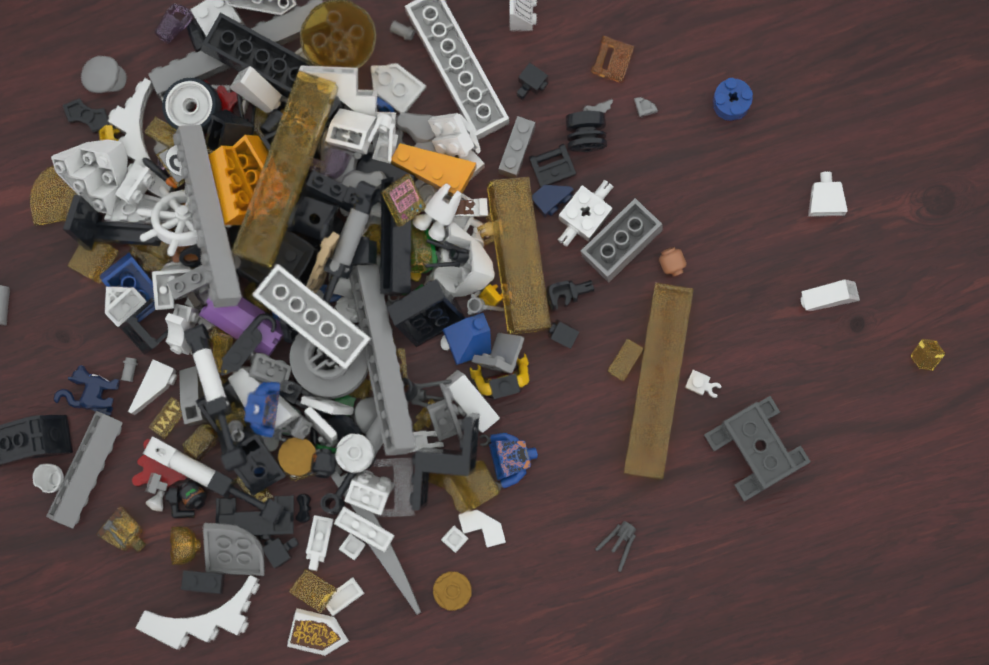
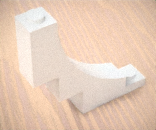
[298,66,396,153]

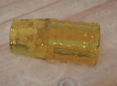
[413,399,436,432]

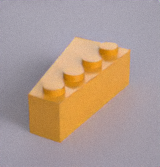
[391,143,477,197]
[208,146,263,225]

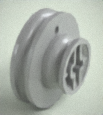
[290,332,369,399]

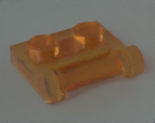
[591,36,634,83]

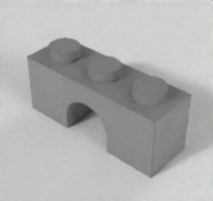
[498,116,535,180]

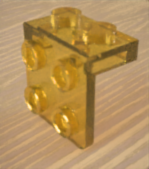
[443,460,500,514]

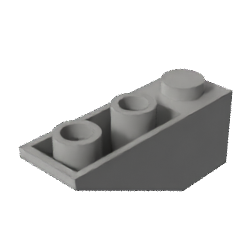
[179,366,209,426]

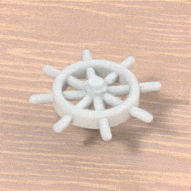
[136,186,232,256]

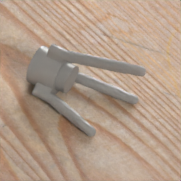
[467,289,505,316]

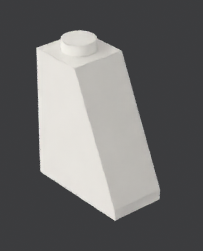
[230,66,282,113]
[801,280,860,311]

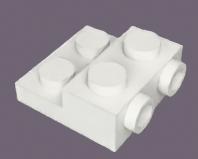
[428,113,474,158]

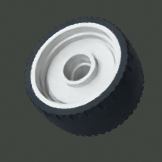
[162,78,222,135]

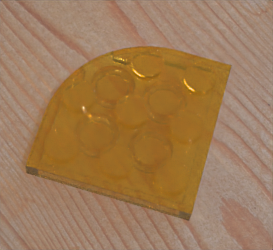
[30,165,78,226]

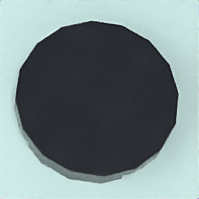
[327,414,362,444]

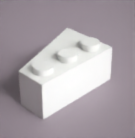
[444,370,500,433]

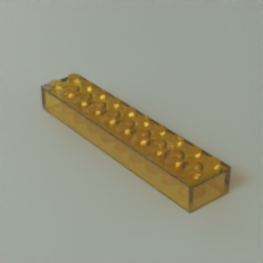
[232,70,339,269]
[623,282,693,481]

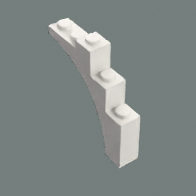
[108,78,176,199]
[136,575,260,649]

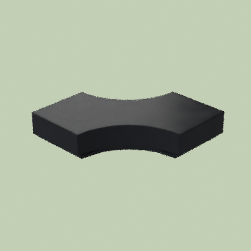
[62,98,111,134]

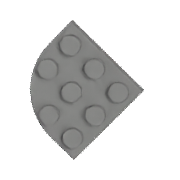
[203,523,265,576]

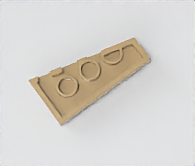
[306,232,340,294]

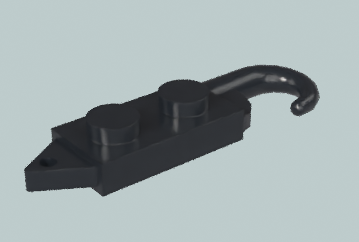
[221,313,277,376]

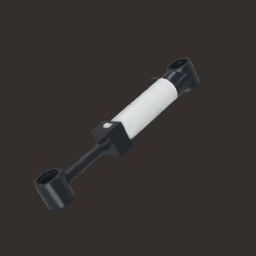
[184,323,247,471]

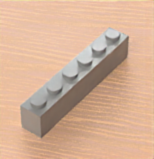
[46,411,123,529]

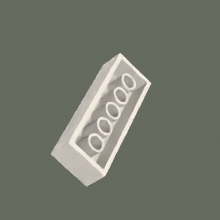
[253,264,371,370]

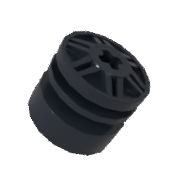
[566,111,607,152]

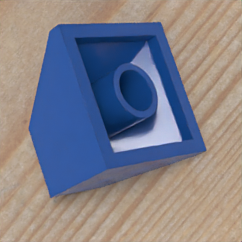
[443,313,491,365]

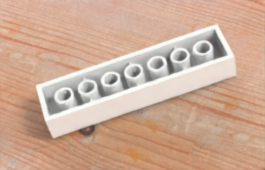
[405,0,509,140]

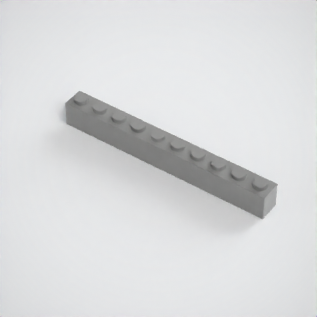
[148,0,332,99]
[173,125,241,308]
[349,265,416,455]

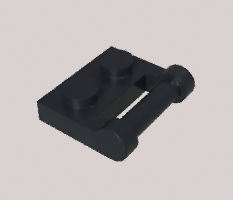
[529,144,576,188]

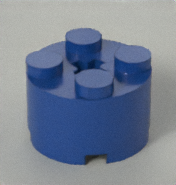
[713,78,753,121]

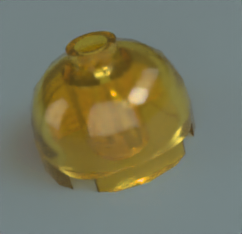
[170,526,200,565]

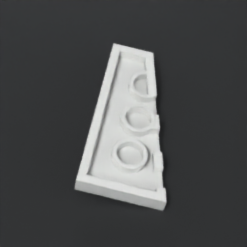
[104,194,185,225]

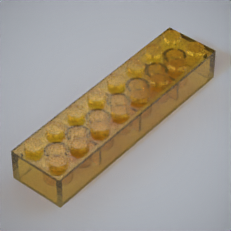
[487,177,551,334]

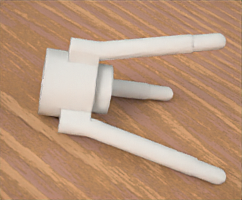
[368,113,395,162]

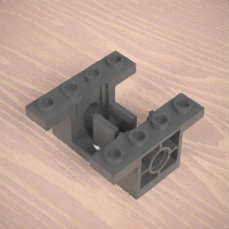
[704,396,811,502]

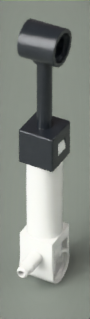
[143,437,285,524]

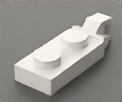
[306,515,334,571]

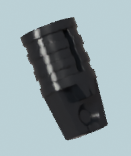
[185,19,206,52]

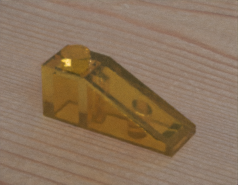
[411,217,433,274]

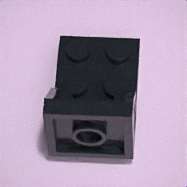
[0,415,73,466]

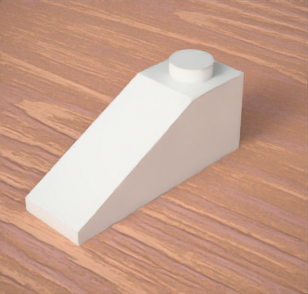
[128,360,177,415]

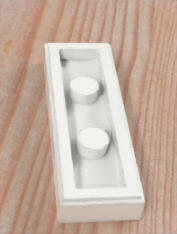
[334,507,395,552]

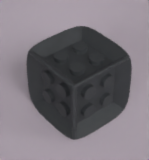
[238,221,319,286]

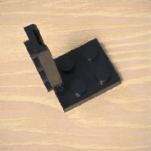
[63,195,161,250]

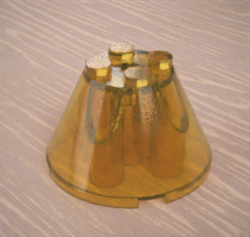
[300,0,376,68]

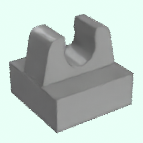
[145,473,168,494]

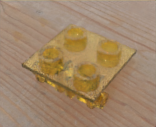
[67,242,119,284]

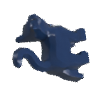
[53,365,120,416]

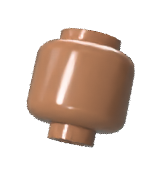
[659,247,687,277]

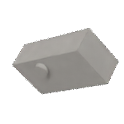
[581,199,663,283]

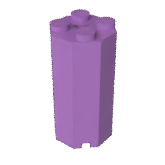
[199,297,283,356]

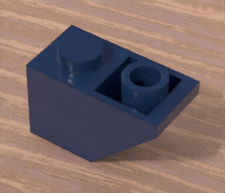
[530,185,574,217]

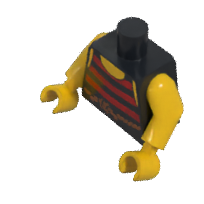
[470,353,529,399]

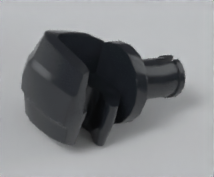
[545,280,594,311]

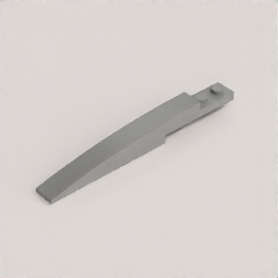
[315,448,421,615]

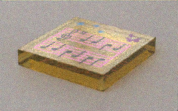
[381,174,426,226]

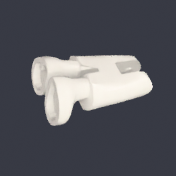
[412,183,462,241]

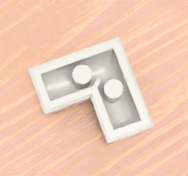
[152,268,191,310]

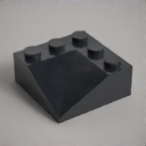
[387,279,466,347]

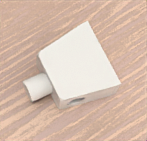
[808,172,847,216]

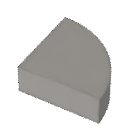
[634,98,658,118]

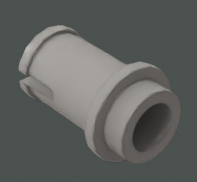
[390,21,415,40]
[121,357,138,382]
[228,420,244,441]

